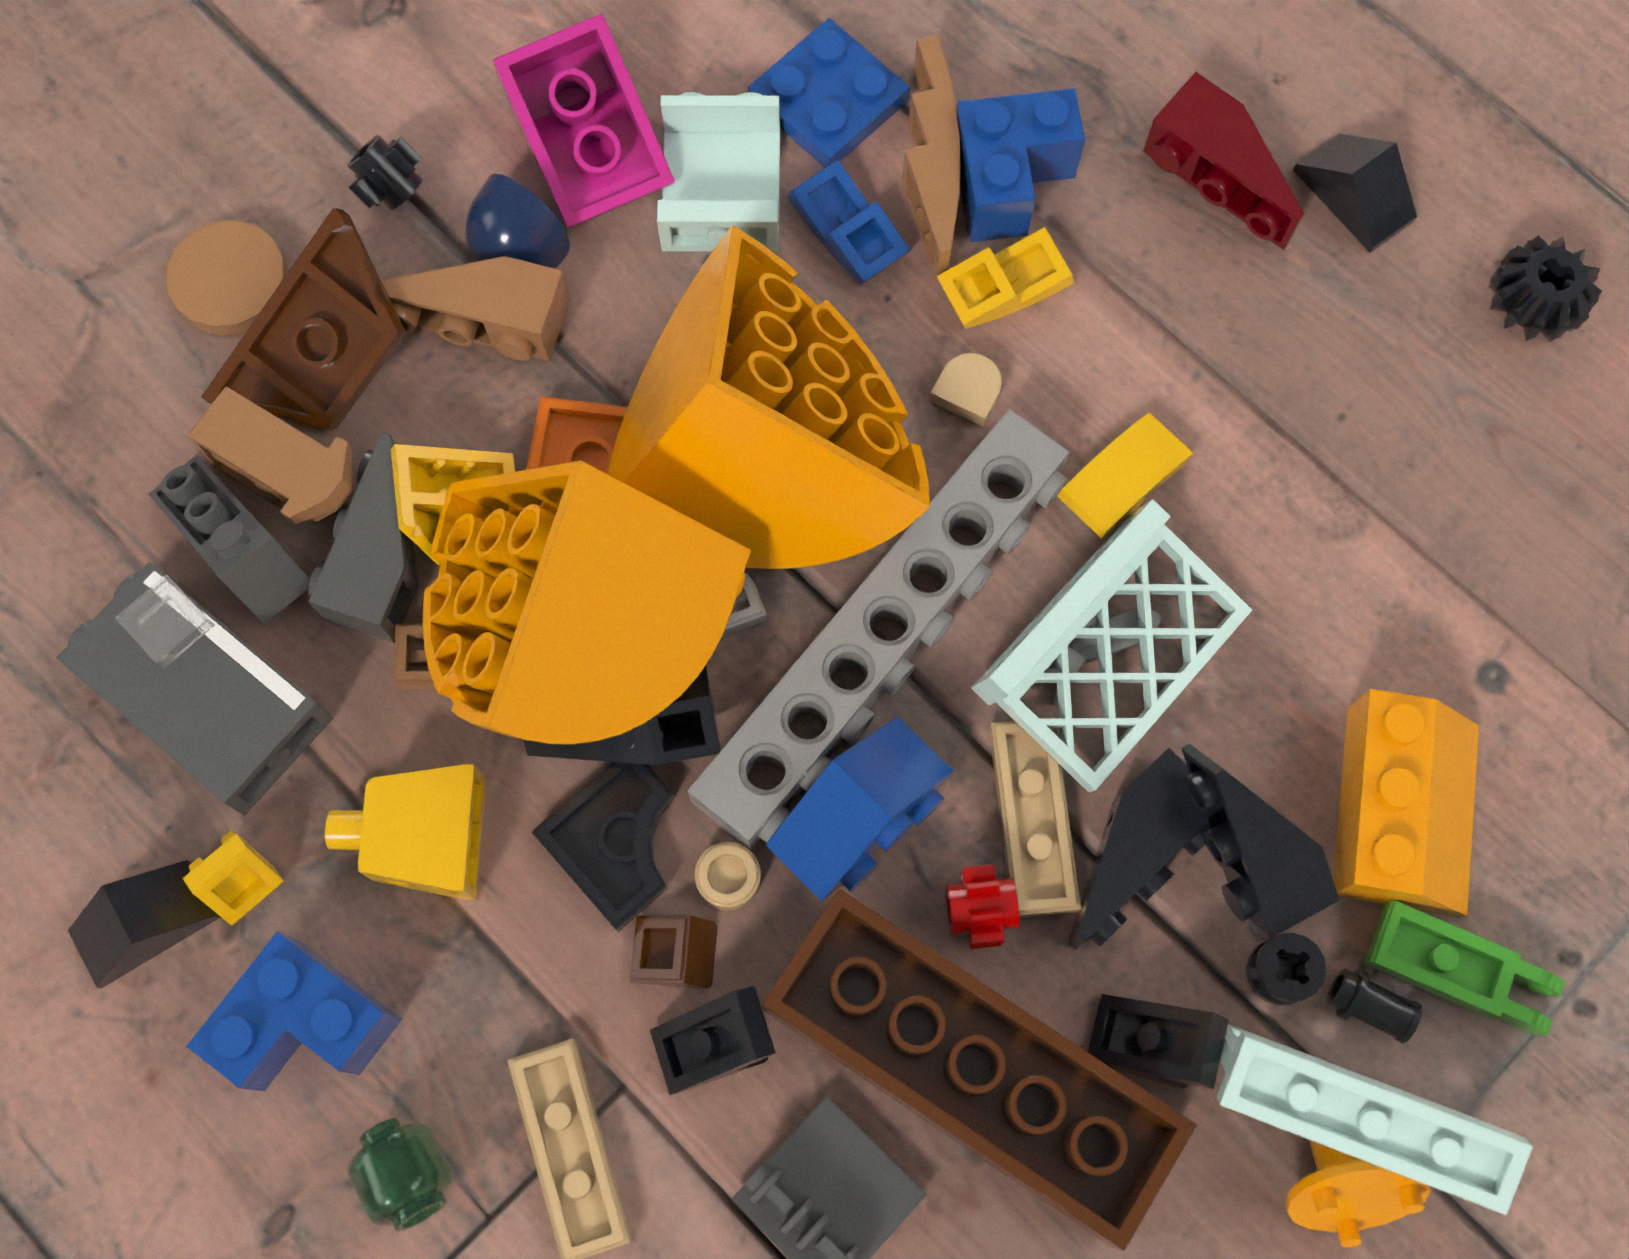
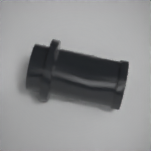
[1327,968,1422,1044]

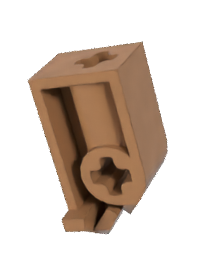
[187,386,354,525]

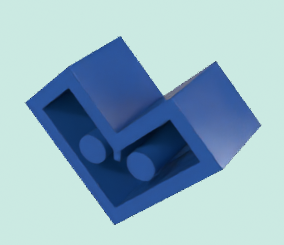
[956,88,1085,242]
[765,716,953,902]
[186,932,402,1092]

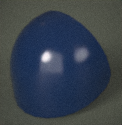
[466,174,570,269]

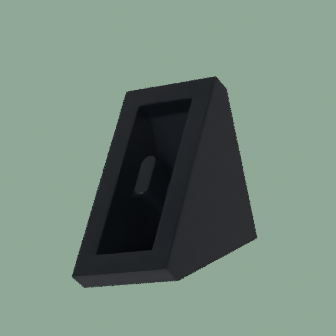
[1293,134,1417,253]
[68,860,220,989]

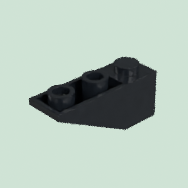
[523,665,721,765]
[1181,744,1339,938]
[1069,748,1209,950]

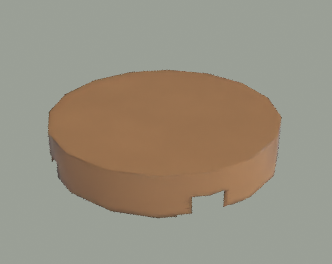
[165,220,289,336]

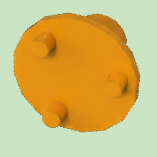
[1285,1140,1431,1248]

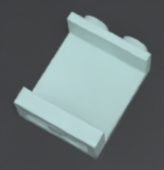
[657,92,780,252]

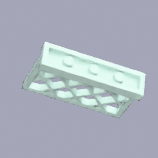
[971,499,1252,792]
[1217,1024,1533,1215]

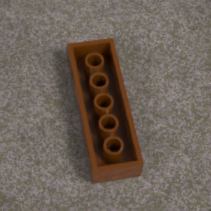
[762,888,1197,1251]

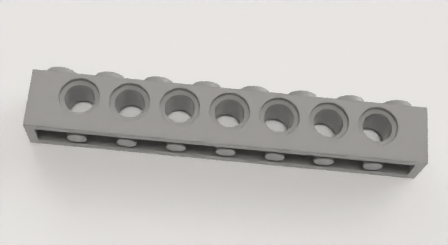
[687,408,1070,852]

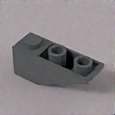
[308,432,418,643]
[149,455,310,625]

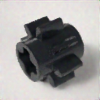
[347,135,422,210]

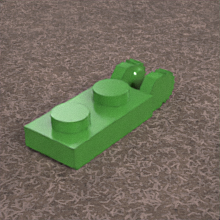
[1363,900,1565,1037]

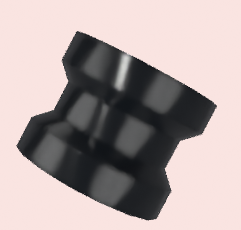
[1246,933,1327,1006]

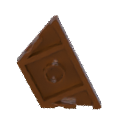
[201,208,406,430]

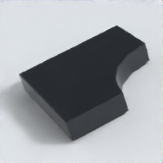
[532,762,675,933]

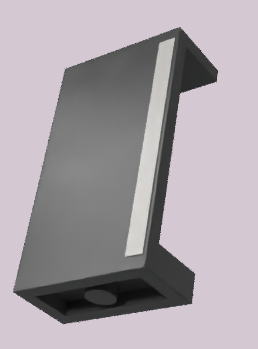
[56,562,334,816]

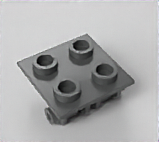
[731,1096,927,1259]

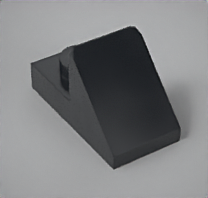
[650,986,776,1095]
[1088,994,1229,1089]

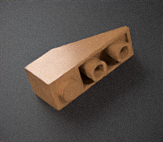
[381,256,571,361]

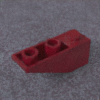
[1143,72,1304,250]

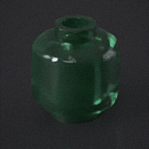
[347,1118,453,1232]

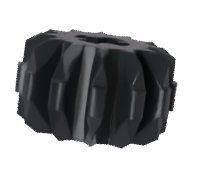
[1489,235,1602,342]

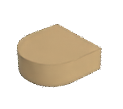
[929,353,1002,427]

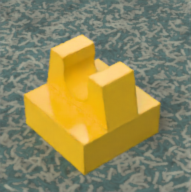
[183,830,284,926]

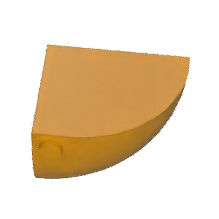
[607,224,930,569]
[423,461,751,744]

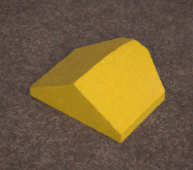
[391,444,515,565]

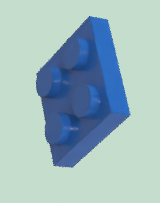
[748,18,911,168]

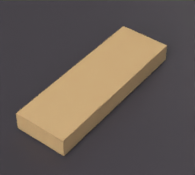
[989,717,1081,918]
[507,1038,632,1259]

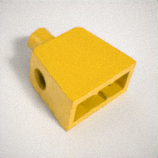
[325,764,486,900]

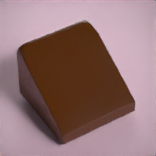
[630,915,717,988]

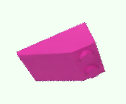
[493,13,675,229]

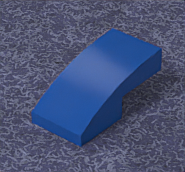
[787,160,910,285]

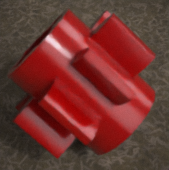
[945,864,1020,949]

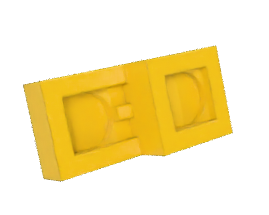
[937,227,1074,329]
[1057,412,1193,539]

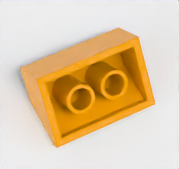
[1333,689,1479,918]

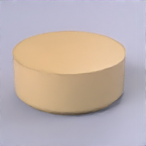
[695,842,761,911]

